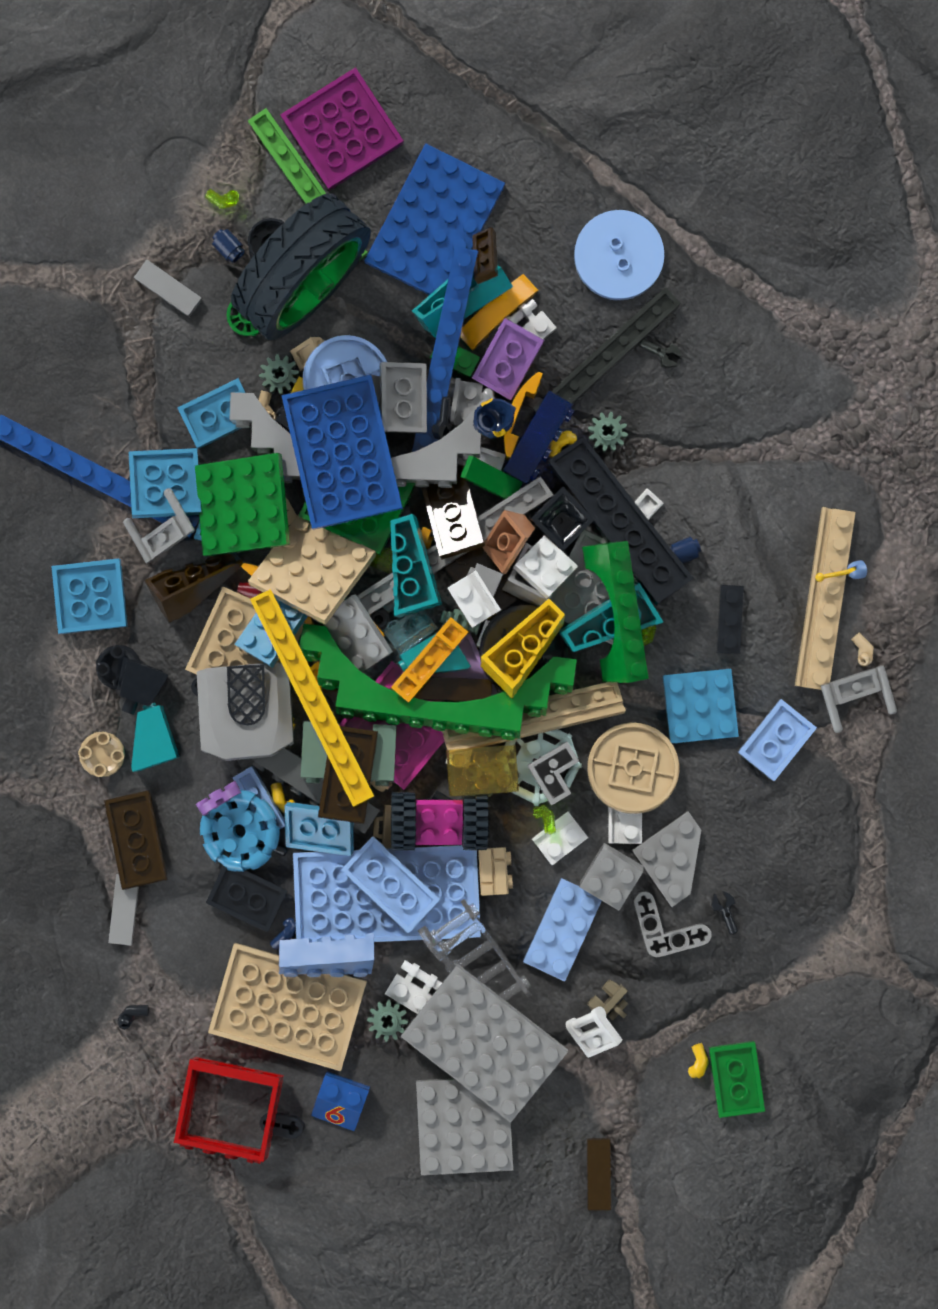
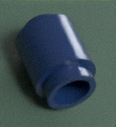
[212,229,245,263]
[670,536,701,564]

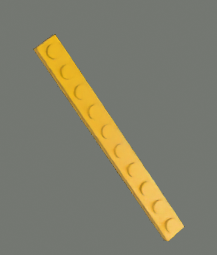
[250,589,374,807]

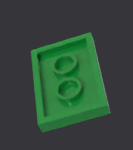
[708,1041,765,1118]

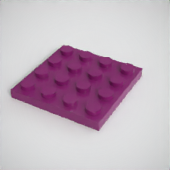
[280,67,404,191]

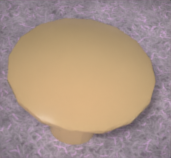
[78,732,125,777]

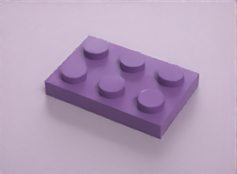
[472,318,545,400]

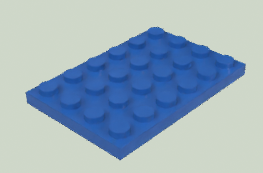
[364,143,505,295]
[282,374,403,530]

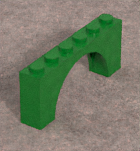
[582,541,649,683]

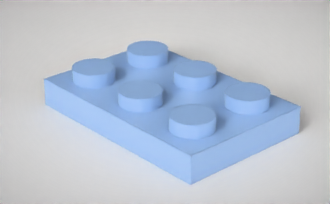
[737,699,817,781]

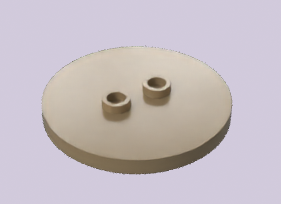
[587,723,679,814]

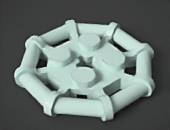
[496,729,582,806]

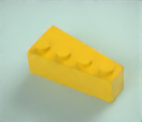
[481,599,565,698]

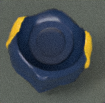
[473,398,516,439]

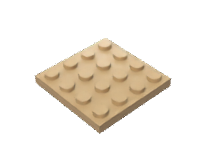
[248,514,376,625]
[185,587,306,675]

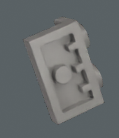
[448,378,483,427]

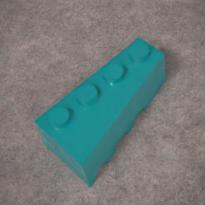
[412,266,513,337]
[390,514,442,618]
[559,582,663,652]

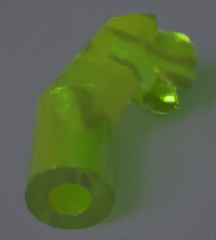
[205,189,239,209]
[533,805,556,834]

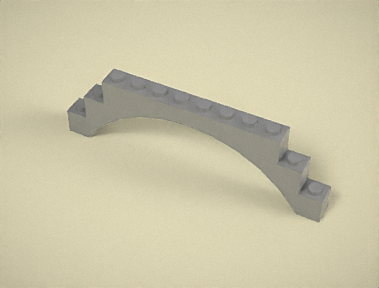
[230,392,505,488]

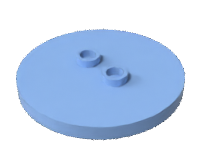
[574,210,664,300]
[303,335,387,390]

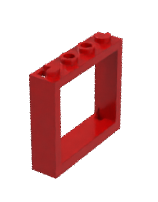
[174,1057,284,1164]

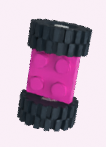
[391,792,488,850]

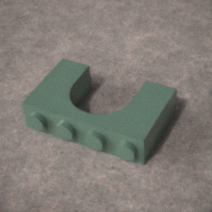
[301,721,397,786]

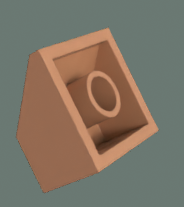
[483,510,535,574]

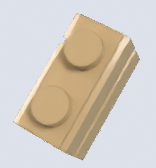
[478,847,513,896]

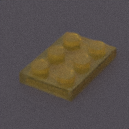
[446,745,519,796]

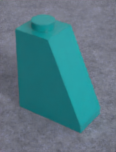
[398,633,471,674]
[131,703,180,772]

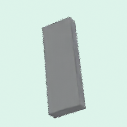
[134,260,202,317]
[108,874,139,945]

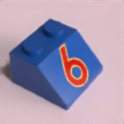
[311,1071,370,1131]

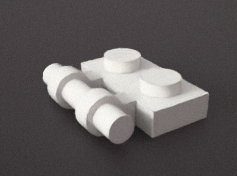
[498,299,557,339]
[385,960,442,1014]

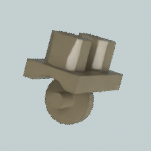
[587,979,628,1020]

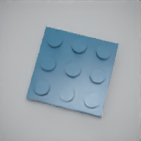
[129,448,201,518]
[52,559,128,634]
[663,669,739,743]

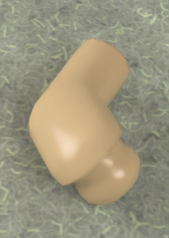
[851,632,874,666]

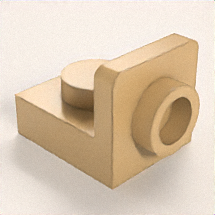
[290,337,324,371]

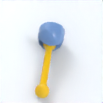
[815,560,867,582]

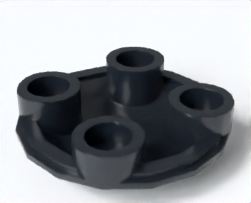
[96,645,141,689]

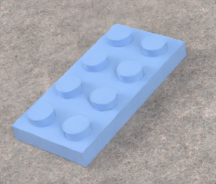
[341,836,440,933]
[523,878,602,981]

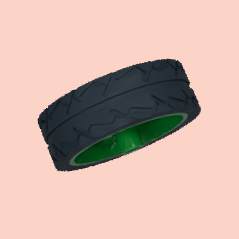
[231,193,371,340]

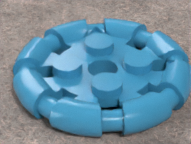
[200,790,280,872]

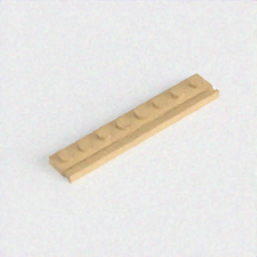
[795,507,855,690]
[442,682,626,755]

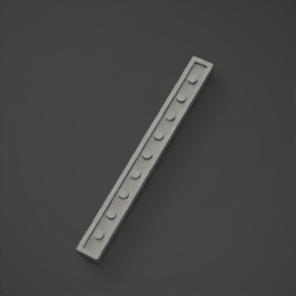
[357,476,553,615]

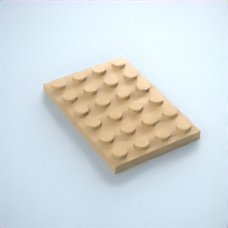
[208,943,367,1071]

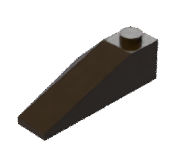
[145,553,243,623]

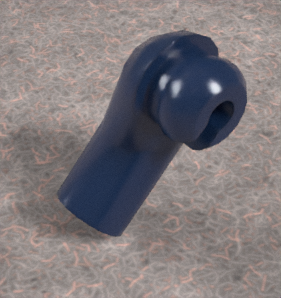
[270,918,296,950]

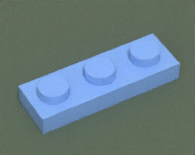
[233,766,285,829]

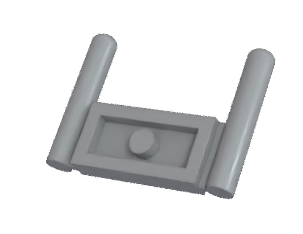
[123,488,195,564]
[821,665,897,733]

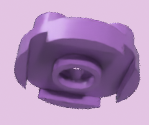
[196,781,241,816]

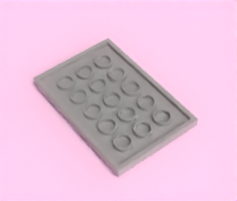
[401,964,568,1123]

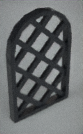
[227,665,266,726]

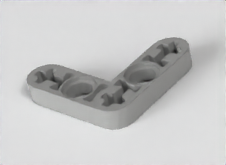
[634,891,711,957]

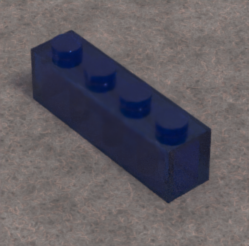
[504,391,575,484]

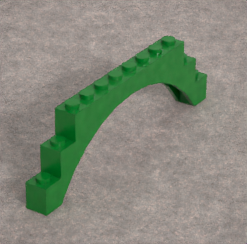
[299,624,577,740]

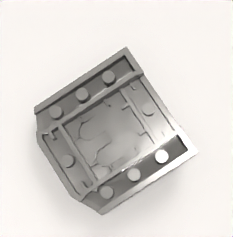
[197,662,294,761]

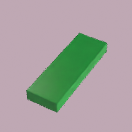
[461,456,523,500]

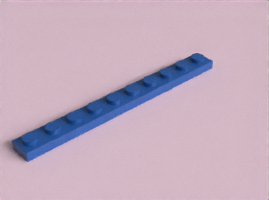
[412,246,478,452]
[0,415,200,538]

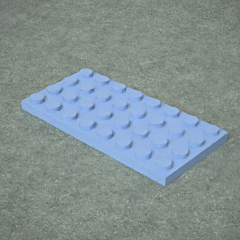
[293,845,481,942]

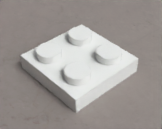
[513,535,578,599]

